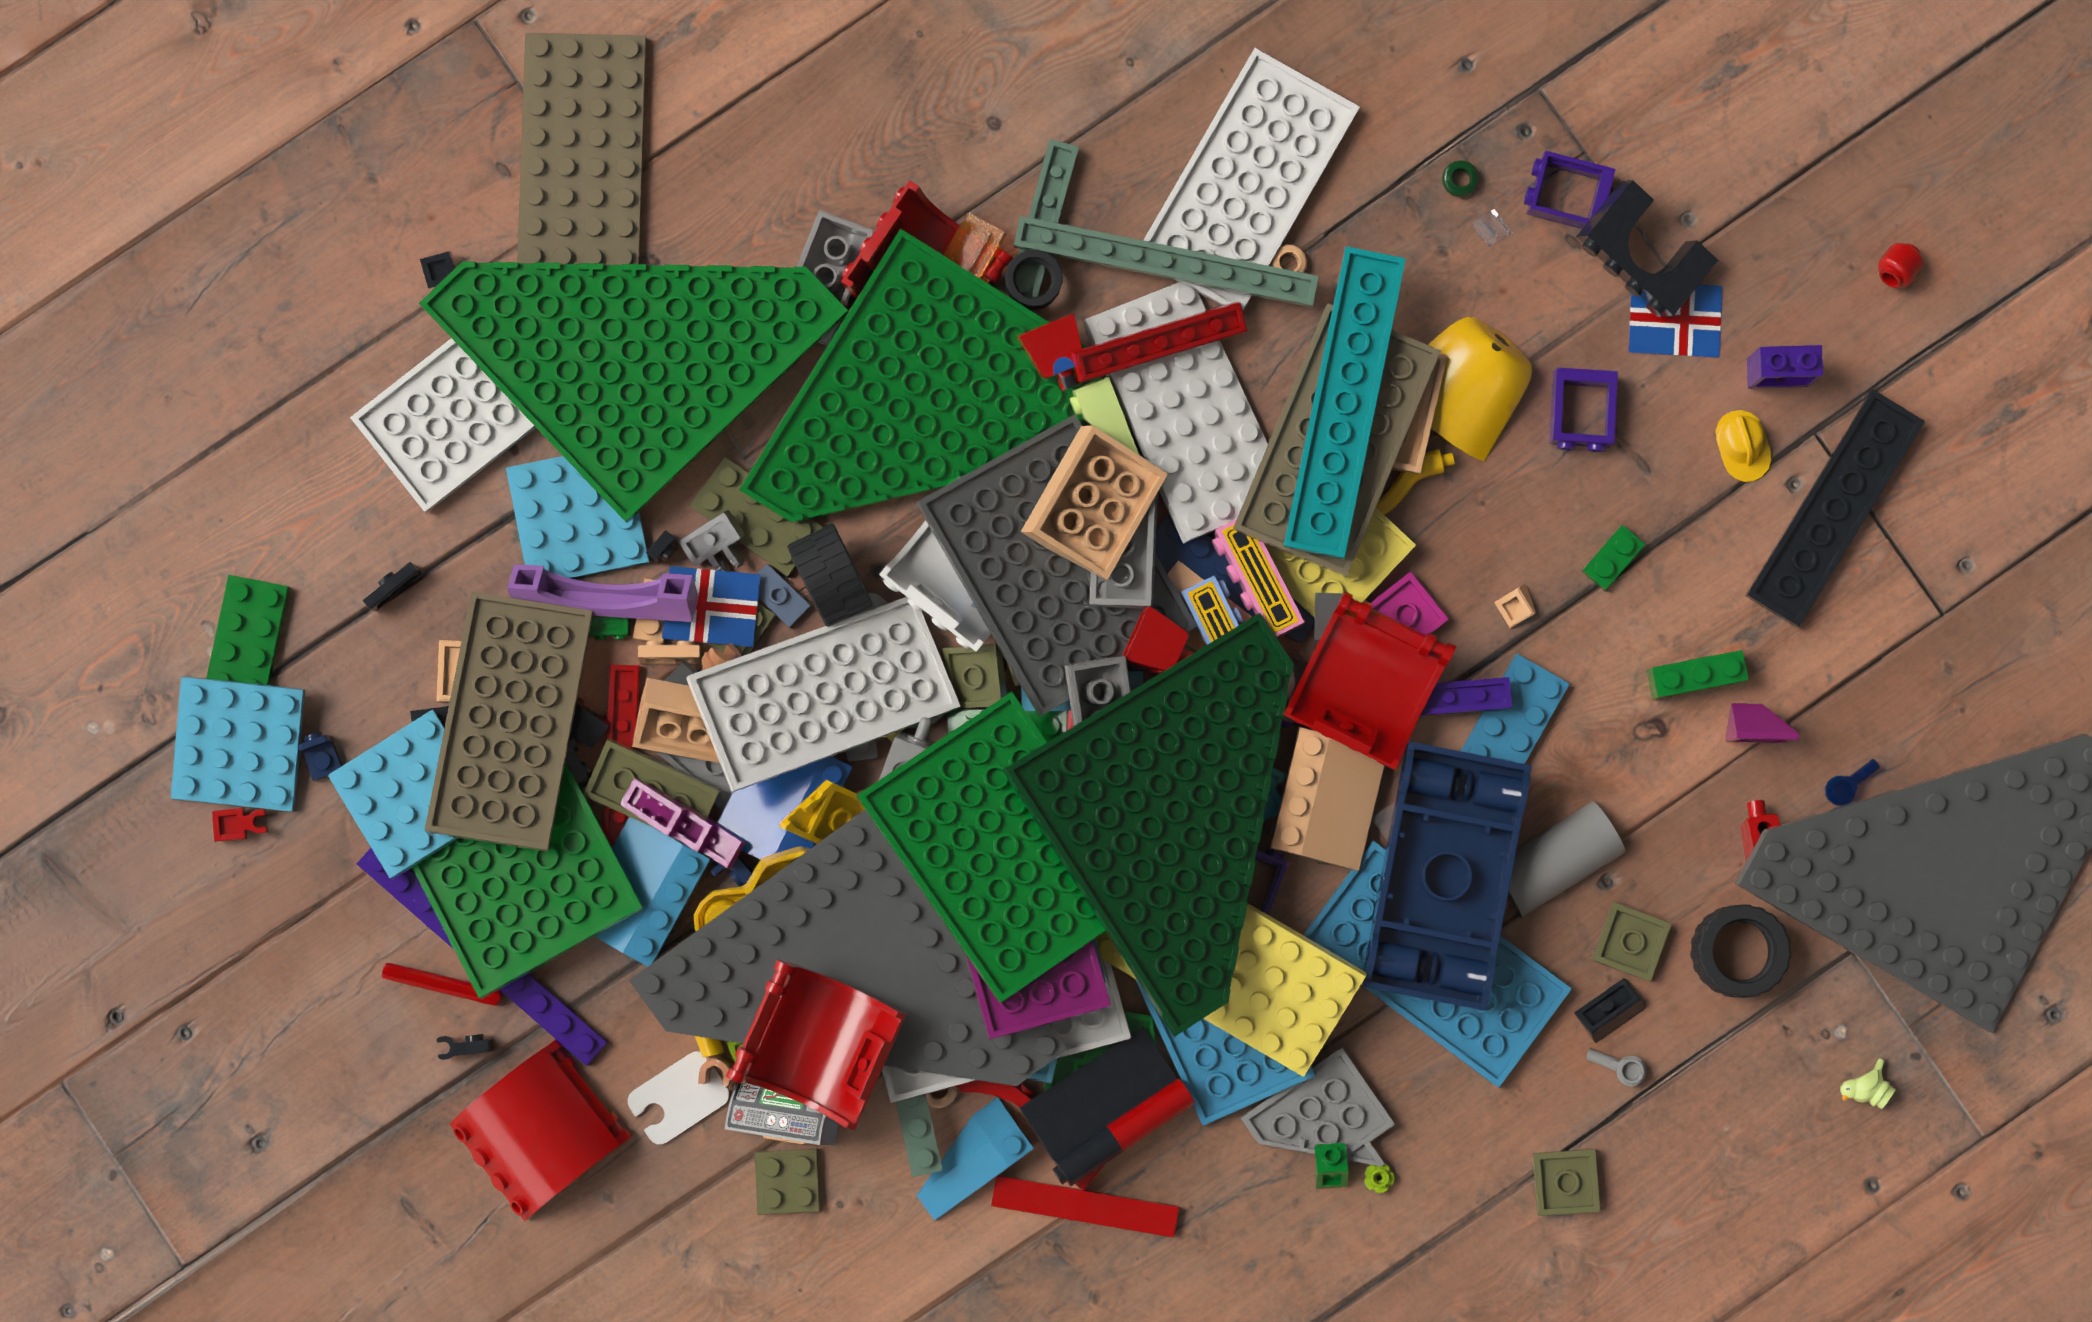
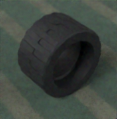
[787,524,873,627]
[1690,904,1792,998]

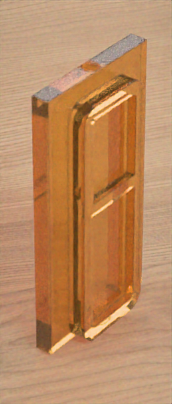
[943,212,1007,279]

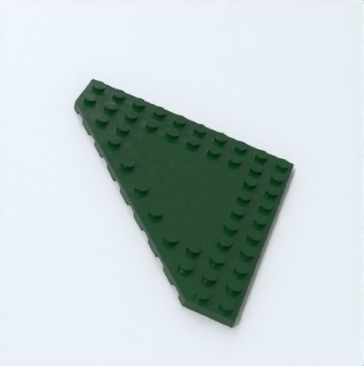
[1003,613,1294,1037]

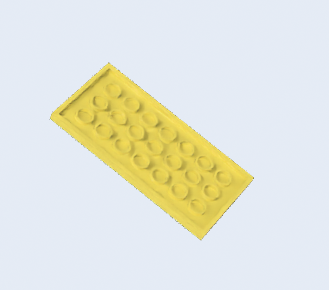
[1096,903,1367,1077]

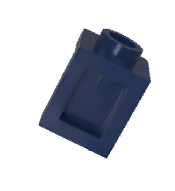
[298,732,342,781]
[710,856,753,887]

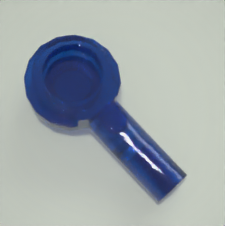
[1825,759,1880,806]

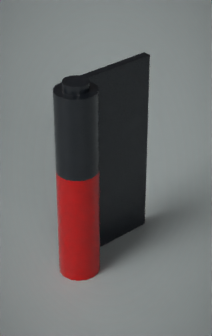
[1019,1027,1195,1186]

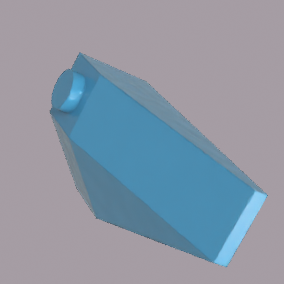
[916,1097,1034,1220]

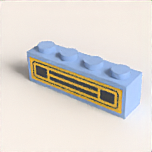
[1181,576,1244,645]

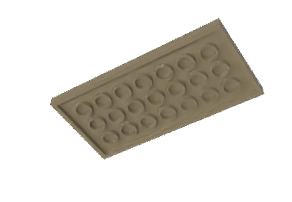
[517,33,647,265]
[1232,303,1441,577]
[425,591,593,852]

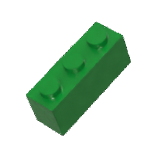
[1646,650,1748,700]

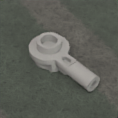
[1586,1048,1647,1086]

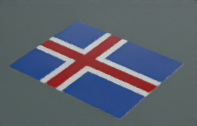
[1628,285,1722,358]
[662,566,760,647]

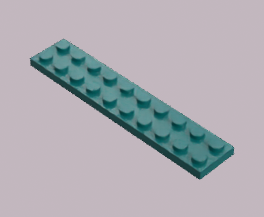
[1283,246,1406,560]

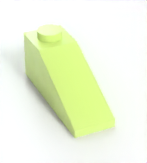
[1070,377,1139,455]

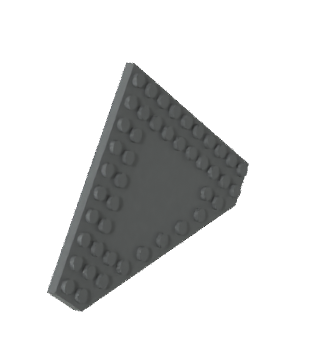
[1735,734,2092,1033]
[629,810,1067,1086]

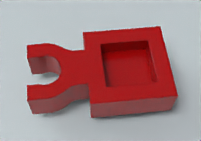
[212,808,269,842]

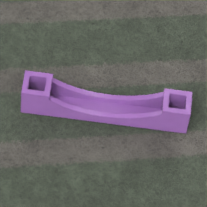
[507,564,699,622]

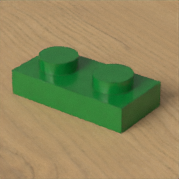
[1581,525,1645,591]

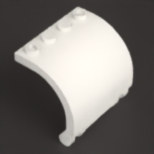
[879,477,991,652]

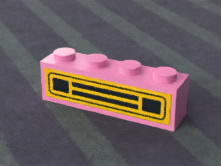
[1212,519,1305,638]

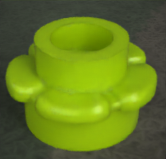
[1364,1164,1395,1193]

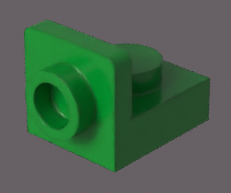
[1314,1143,1348,1189]

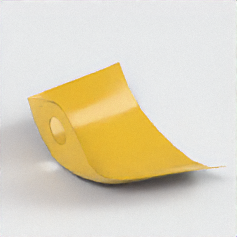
[1428,317,1532,462]

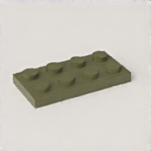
[689,457,823,577]
[584,738,721,828]

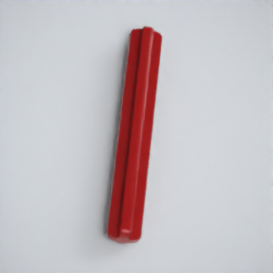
[382,963,502,1006]

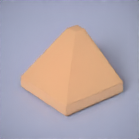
[1494,584,1536,628]

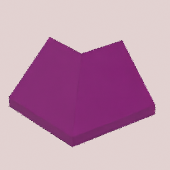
[1726,703,1799,743]

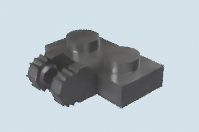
[678,509,745,571]

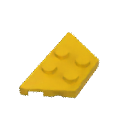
[779,780,865,844]

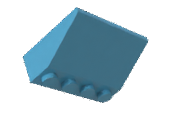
[595,817,711,967]

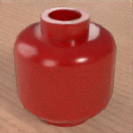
[1878,243,1924,288]

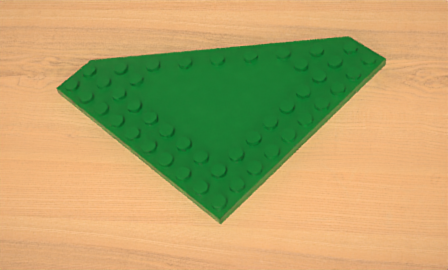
[739,228,1133,522]
[419,261,849,523]

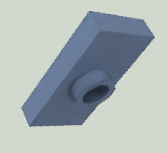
[757,564,811,628]

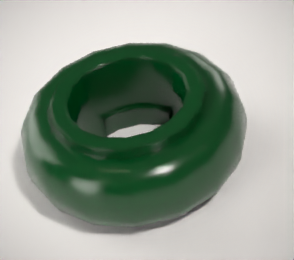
[1442,160,1479,198]

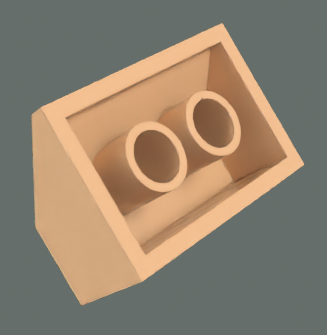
[632,678,720,763]

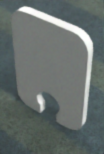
[628,1051,729,1144]

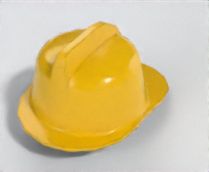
[1715,410,1771,482]

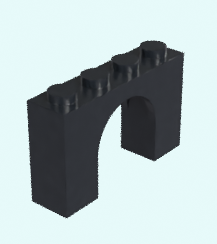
[1576,180,1719,317]

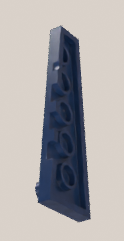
[1155,514,1315,644]

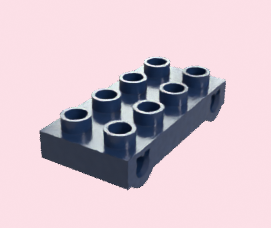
[1360,741,1532,1011]

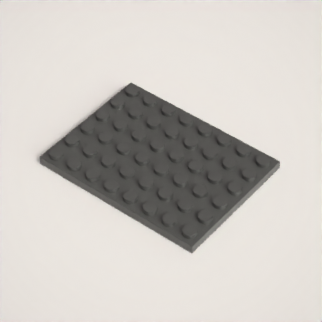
[916,414,1197,717]

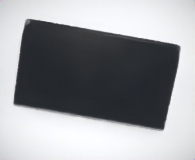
[1574,978,1645,1043]

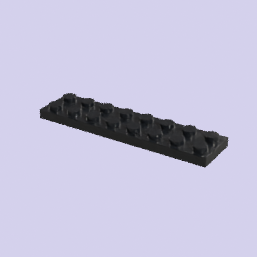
[1745,389,1925,628]

